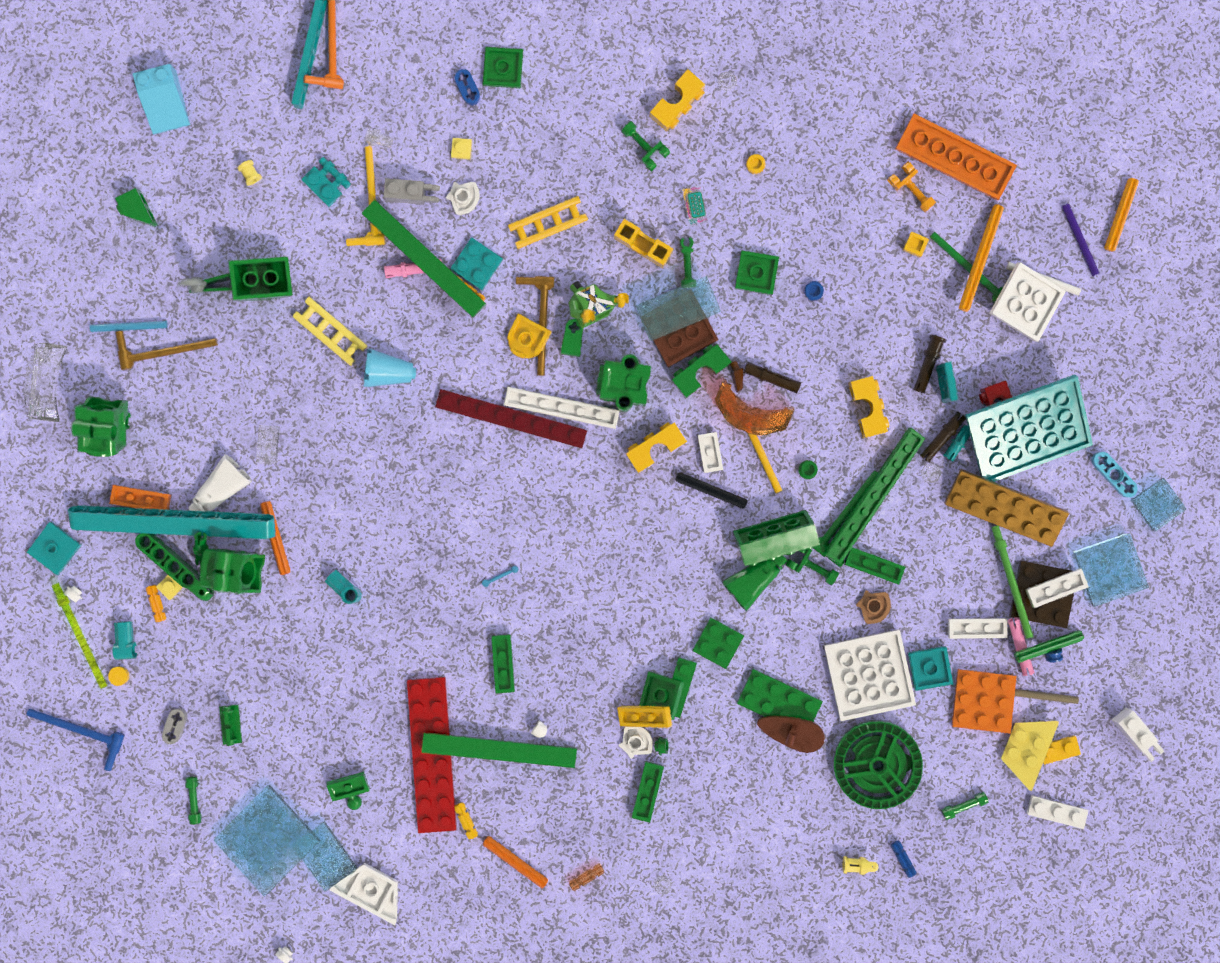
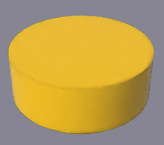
[746,154,765,174]
[108,666,129,686]

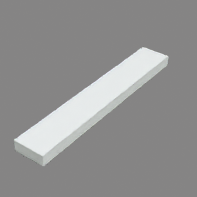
[504,387,620,429]

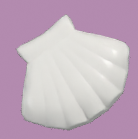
[446,182,480,215]
[618,726,653,759]

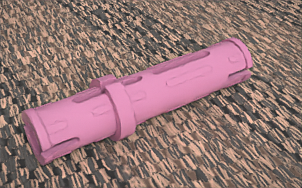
[384,259,442,278]
[1007,617,1035,676]

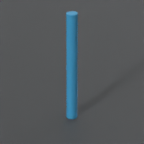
[90,321,168,332]

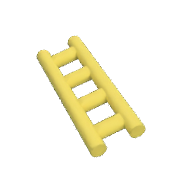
[292,297,368,366]

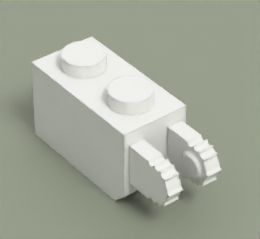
[1112,708,1164,762]

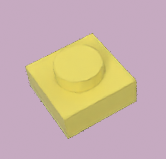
[451,138,472,160]
[156,575,183,600]

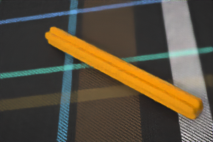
[959,204,1004,312]

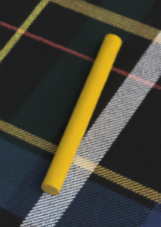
[743,421,782,494]

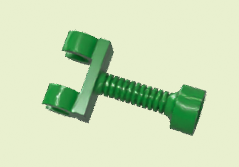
[621,121,670,172]
[679,237,696,288]
[786,549,839,586]

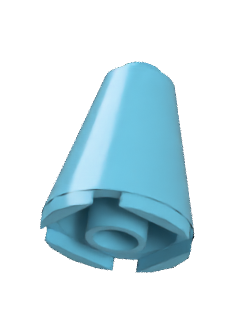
[363,349,416,387]

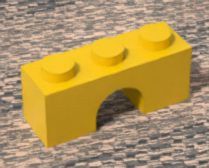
[649,69,705,132]
[614,219,673,269]
[848,376,889,438]
[626,422,687,473]

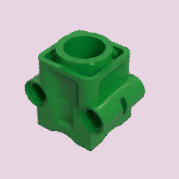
[596,354,652,412]
[72,396,131,457]
[200,549,265,594]

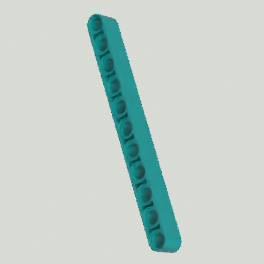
[68,505,276,539]

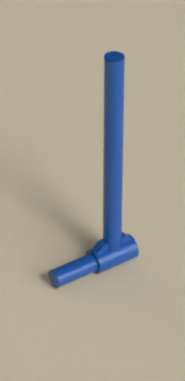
[26,709,125,771]

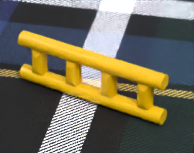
[508,196,588,249]

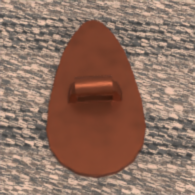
[757,716,825,753]

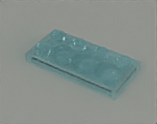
[635,276,721,341]

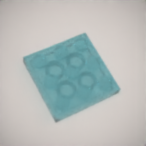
[1073,533,1149,607]

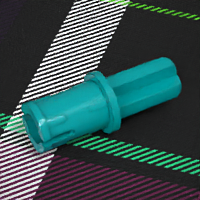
[943,425,970,462]

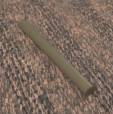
[1015,689,1079,704]

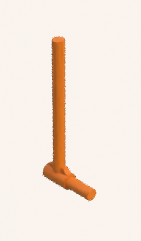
[304,0,344,89]

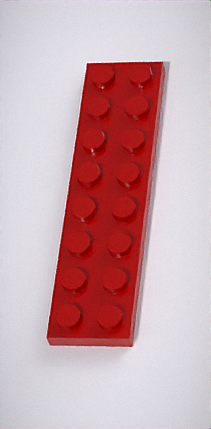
[407,677,457,833]

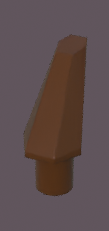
[730,361,744,393]

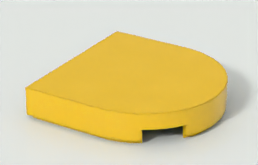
[507,314,552,359]

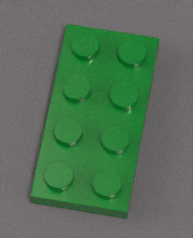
[737,669,823,722]

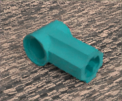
[325,569,362,604]
[112,621,137,660]

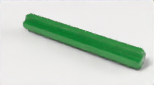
[1014,630,1084,663]

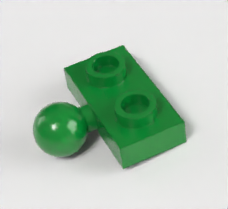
[326,771,370,810]

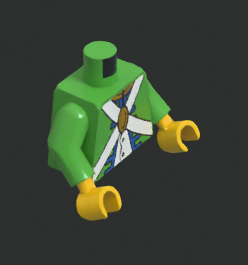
[568,281,629,329]

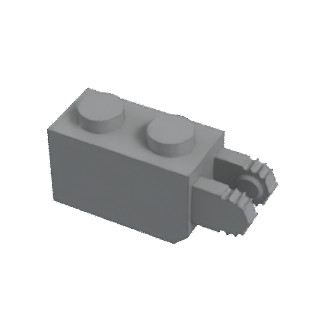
[384,178,440,205]

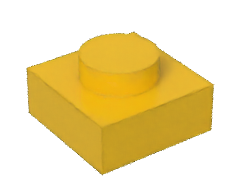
[903,232,929,258]

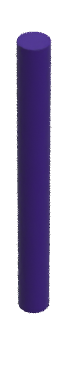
[1062,204,1100,277]

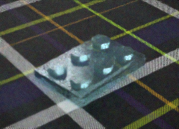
[292,821,357,891]

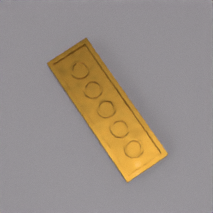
[945,469,1070,547]

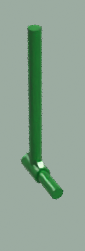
[930,231,1003,304]
[813,470,878,567]

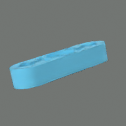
[1092,452,1138,497]

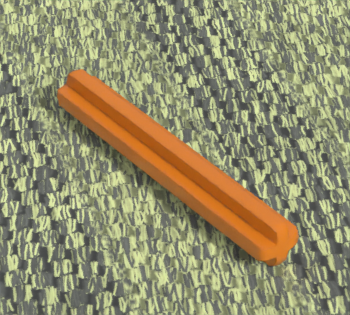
[260,501,291,575]
[483,836,548,888]

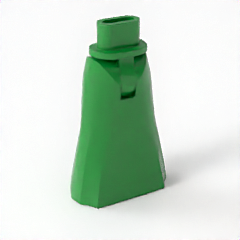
[722,555,787,611]

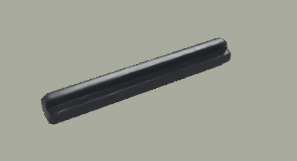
[675,472,748,509]

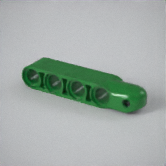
[135,533,214,601]

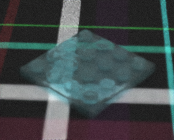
[214,785,321,897]

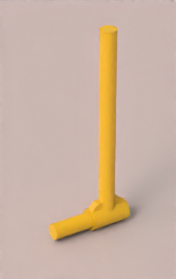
[346,146,386,246]

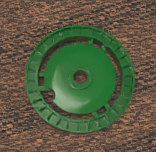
[833,720,923,809]

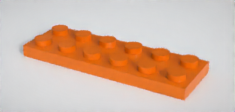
[895,114,1017,201]

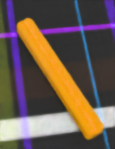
[1104,178,1139,252]

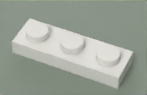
[1025,569,1089,608]
[948,618,1007,639]
[1026,795,1089,829]

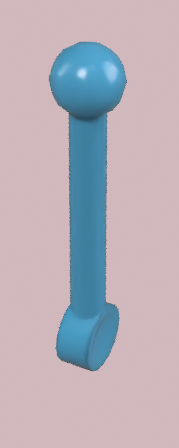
[482,566,519,587]

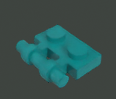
[301,157,351,207]

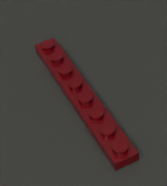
[435,389,588,449]

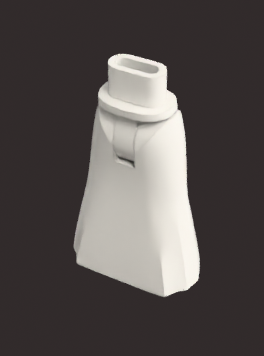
[188,454,252,511]

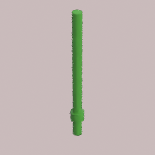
[991,526,1033,639]

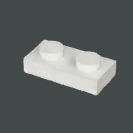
[697,432,723,473]

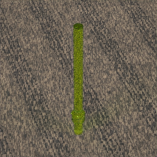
[52,583,108,689]

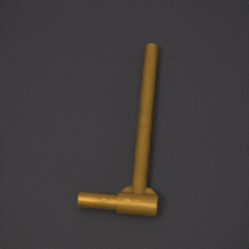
[516,276,555,376]
[115,331,218,370]

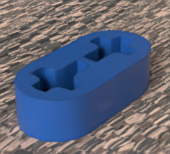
[455,69,480,106]

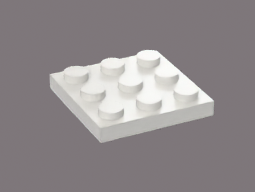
[989,262,1066,342]

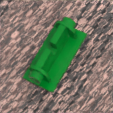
[219,704,242,746]

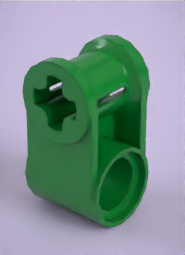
[561,319,583,357]

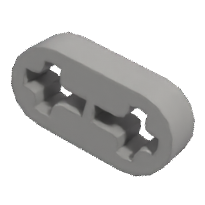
[162,708,188,744]

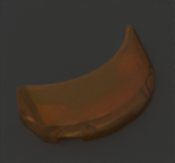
[715,378,794,435]

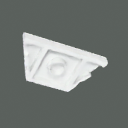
[330,863,398,925]

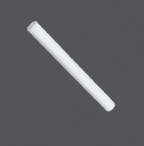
[1006,262,1081,296]

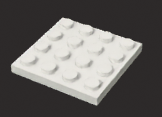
[824,629,916,721]

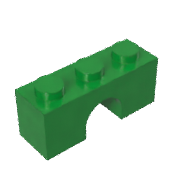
[672,344,731,399]

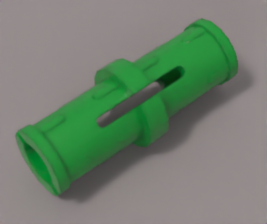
[193,532,209,565]

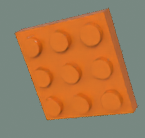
[952,669,1017,734]

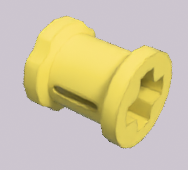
[237,160,262,186]

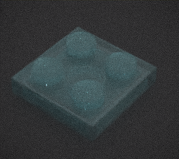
[1131,478,1187,532]

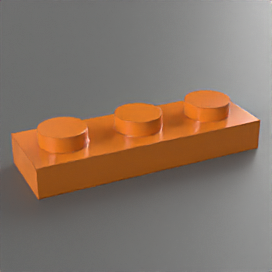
[109,485,171,510]

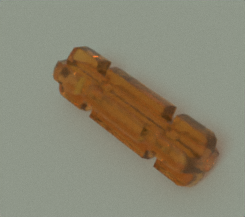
[569,863,604,891]

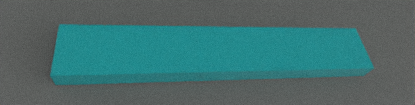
[291,0,328,109]

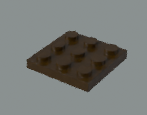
[1009,560,1074,628]

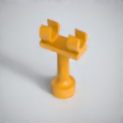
[887,161,936,213]

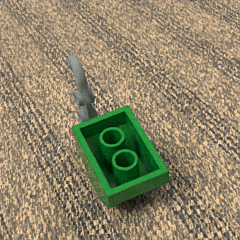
[177,257,293,301]

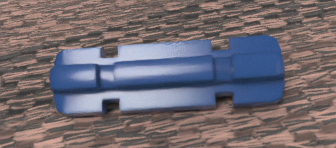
[891,840,917,878]

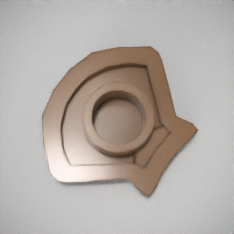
[856,590,891,624]

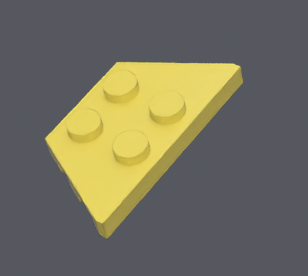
[1001,721,1059,791]

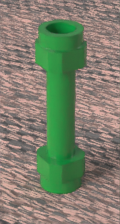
[185,776,202,825]
[941,792,989,820]

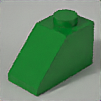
[115,188,158,227]

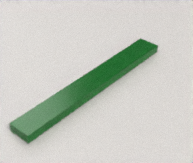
[361,200,486,318]
[823,427,926,565]
[421,732,577,768]

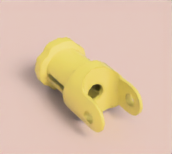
[842,856,878,875]

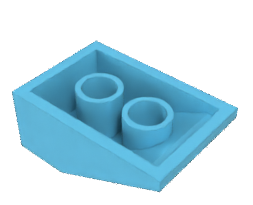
[132,64,190,134]

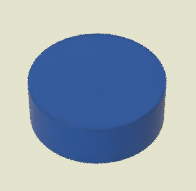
[804,281,824,301]

